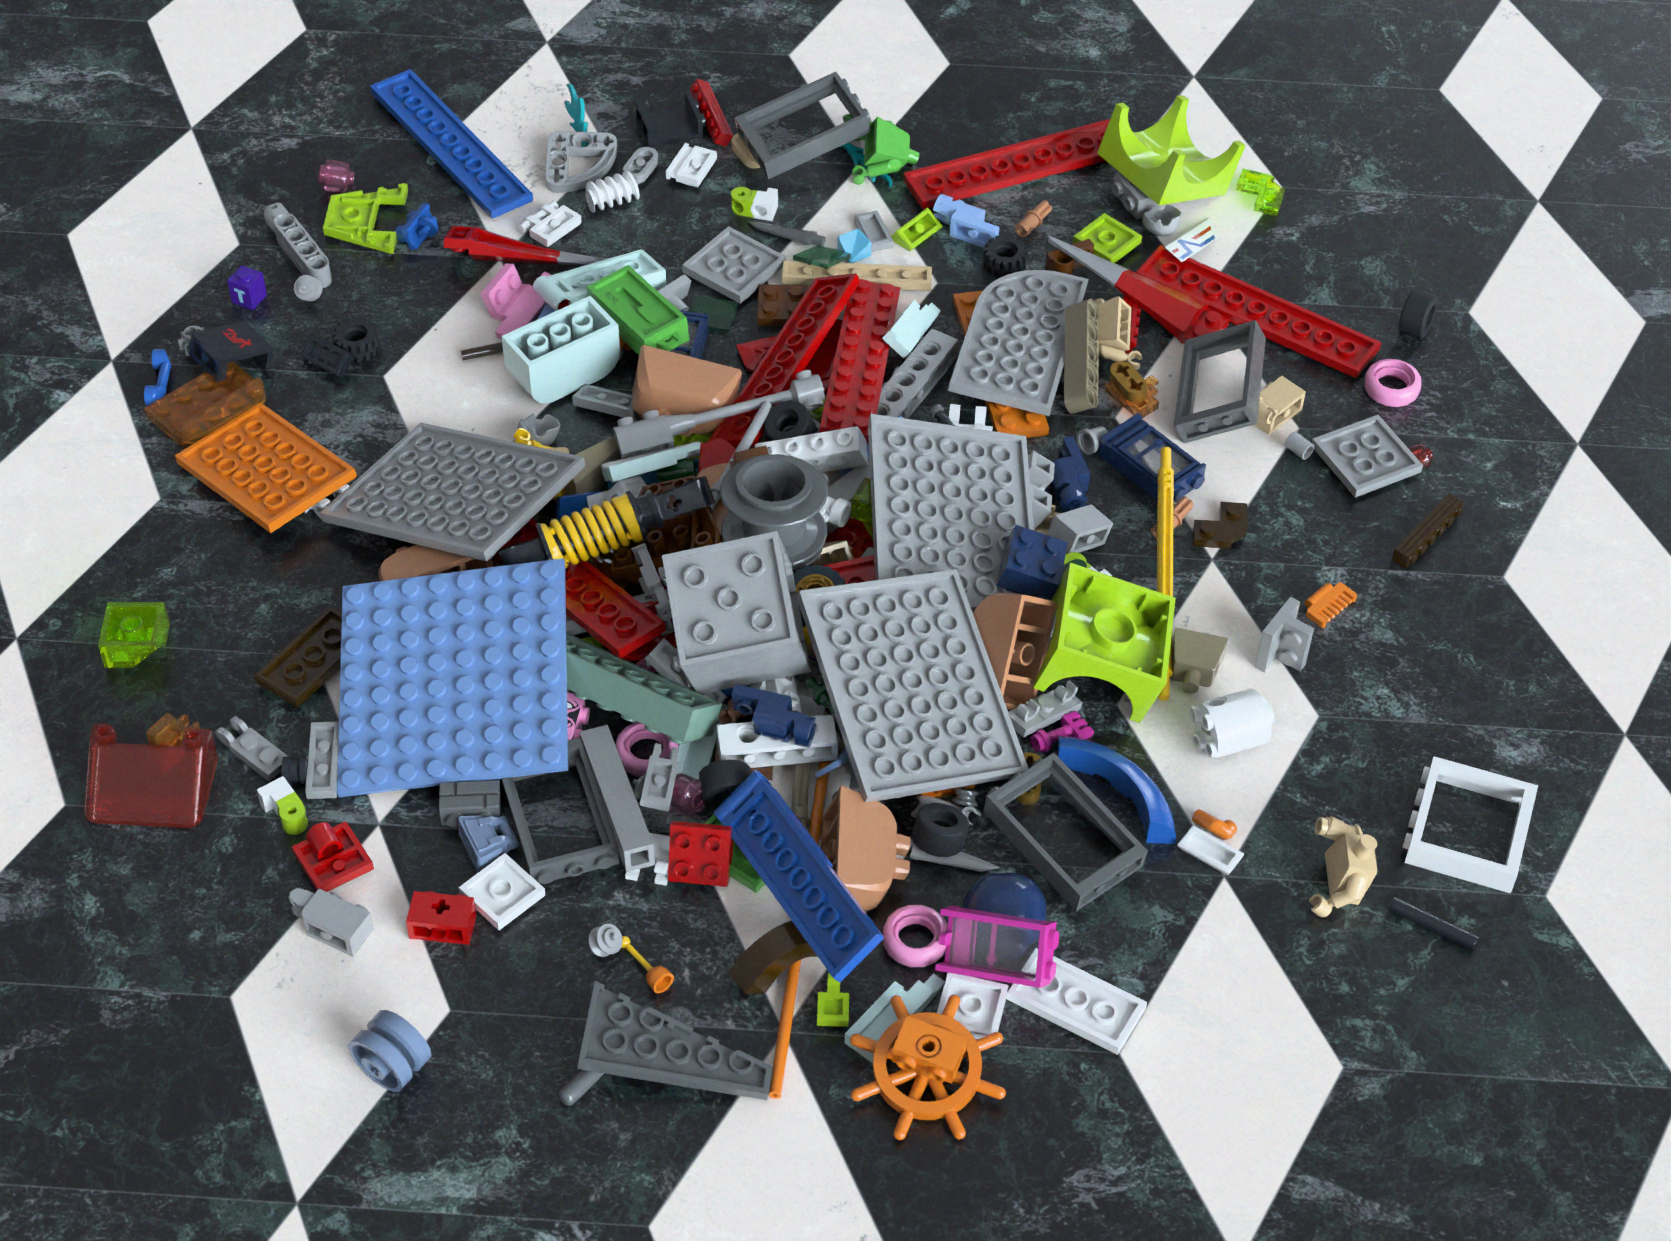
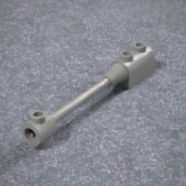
[613,370,825,459]

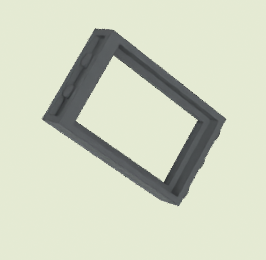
[734,71,871,179]
[1174,320,1266,443]
[499,738,619,884]
[983,753,1148,911]

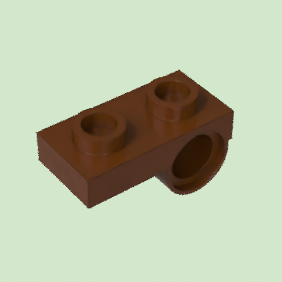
[1045,239,1094,275]

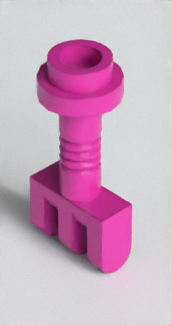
[1030,711,1094,753]

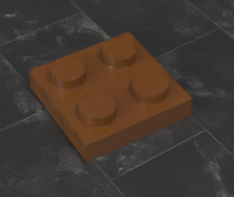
[757,284,809,326]

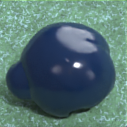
[962,872,1047,959]

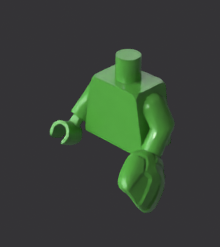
[843,114,919,185]

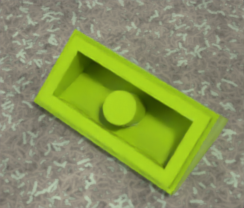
[891,208,943,252]

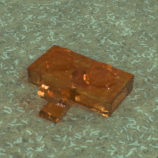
[1105,374,1159,418]
[146,713,201,773]

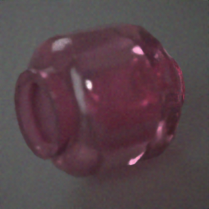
[318,159,354,193]
[670,773,706,816]

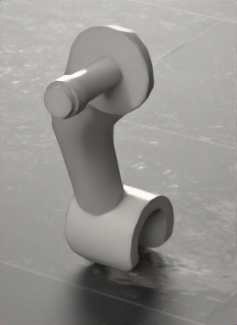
[911,795,981,825]

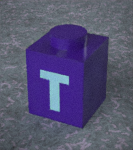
[227,265,267,310]

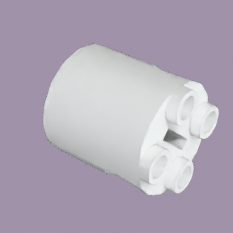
[1189,688,1274,758]

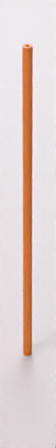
[769,761,831,1099]

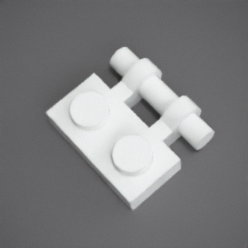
[518,201,582,247]

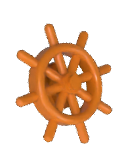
[850,994,1006,1140]

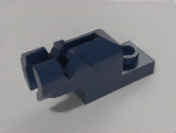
[1051,436,1090,513]
[732,684,816,748]

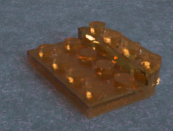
[144,362,266,447]

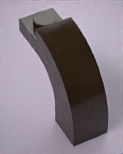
[729,920,818,994]

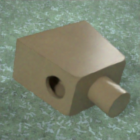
[1172,627,1228,693]

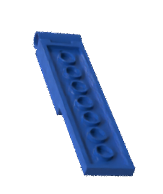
[714,770,884,982]

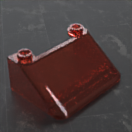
[84,723,218,828]

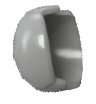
[1142,205,1182,236]
[517,414,561,446]

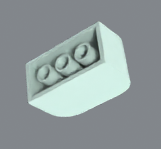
[501,296,620,404]

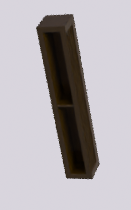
[1392,494,1463,568]

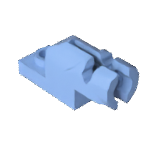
[933,194,999,248]

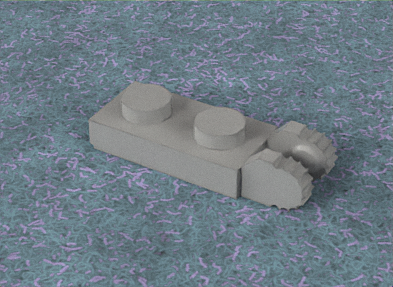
[215,716,287,781]
[639,743,679,812]

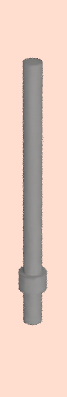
[708,402,772,513]

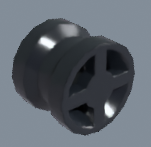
[282,756,308,785]

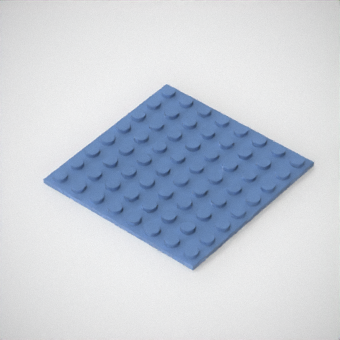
[337,558,568,797]

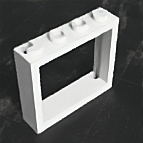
[1403,757,1538,893]

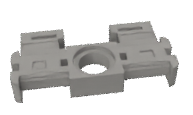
[631,543,674,636]

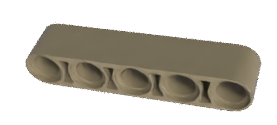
[1064,299,1099,414]

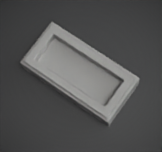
[854,211,893,252]

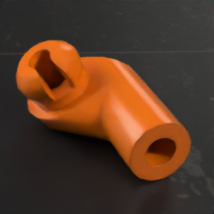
[1192,809,1237,840]

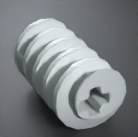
[586,171,639,213]

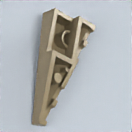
[562,436,621,496]

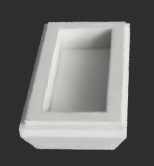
[1177,825,1244,875]

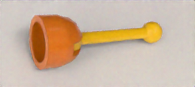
[621,936,674,993]

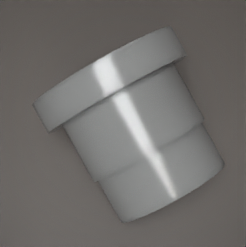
[1077,426,1108,455]

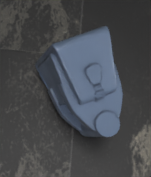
[458,815,520,873]

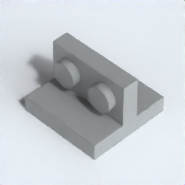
[1255,597,1314,673]

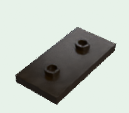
[254,606,342,708]

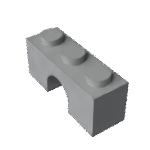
[1028,450,1055,529]

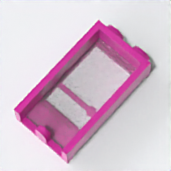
[935,906,1059,988]

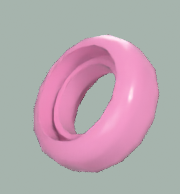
[1364,359,1421,407]
[615,721,679,777]
[883,905,948,967]

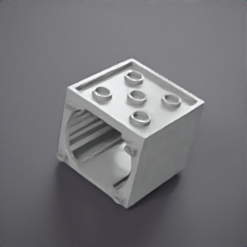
[658,531,811,694]

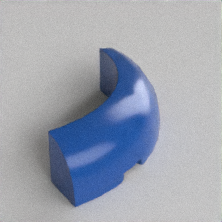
[1057,736,1176,844]

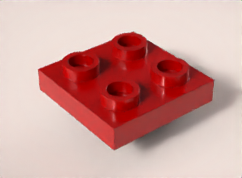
[292,821,374,892]
[668,821,733,887]

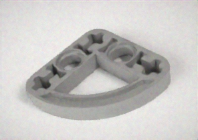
[546,131,617,193]

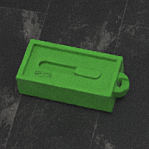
[586,265,689,355]

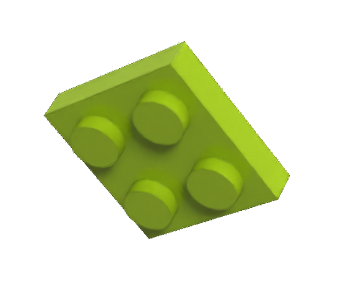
[1072,213,1142,263]

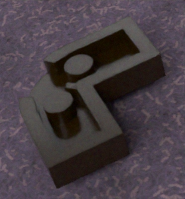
[1193,502,1248,548]

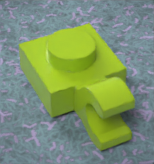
[817,973,849,1027]

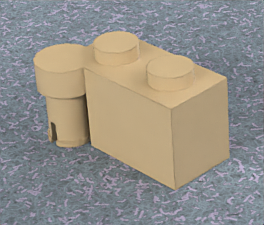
[1255,376,1306,435]

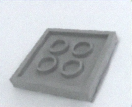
[682,226,786,304]
[1312,415,1423,497]

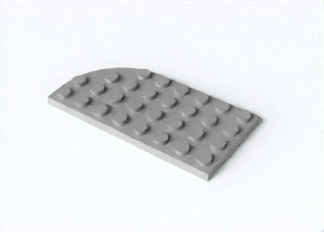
[948,270,1089,416]

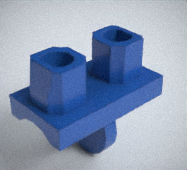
[395,203,439,250]

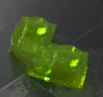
[1236,168,1285,216]

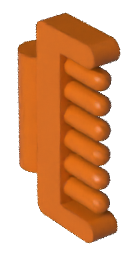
[1305,582,1357,628]

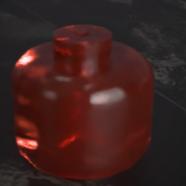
[1408,443,1433,467]

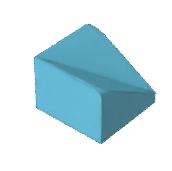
[837,228,871,263]

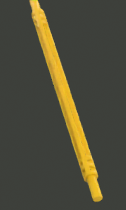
[1157,447,1174,701]

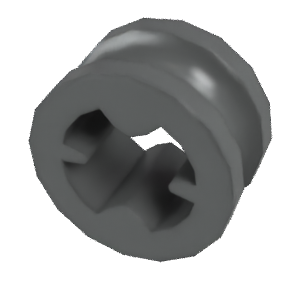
[952,787,980,807]

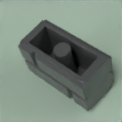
[439,780,502,828]

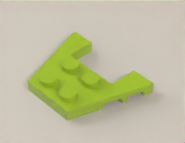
[323,183,408,254]

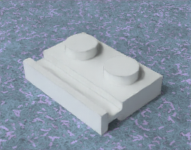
[666,143,717,187]

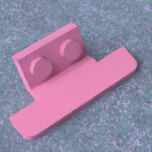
[480,264,551,339]

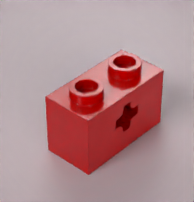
[406,891,477,945]

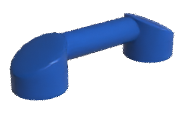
[144,349,171,406]

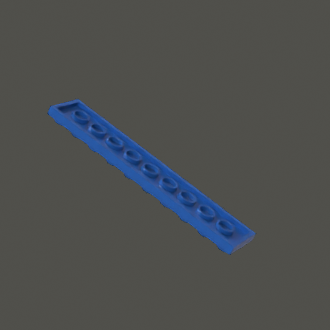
[370,69,533,219]

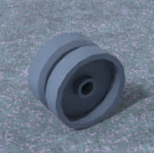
[348,1010,432,1092]

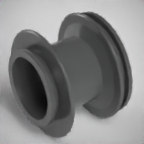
[720,454,828,573]

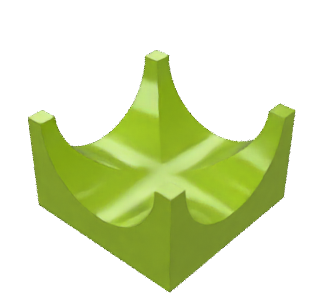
[1097,95,1246,205]
[1033,563,1176,723]

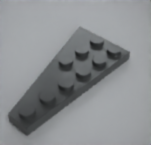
[578,981,773,1100]

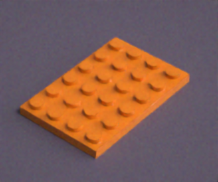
[175,402,357,533]

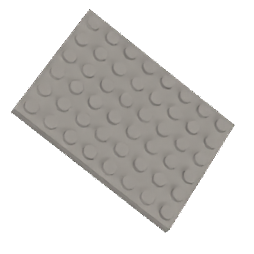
[868,414,1034,613]
[319,423,586,561]
[796,569,1028,802]

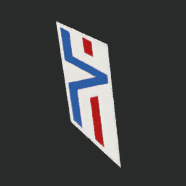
[1165,218,1218,262]

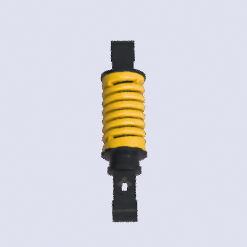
[497,476,715,568]

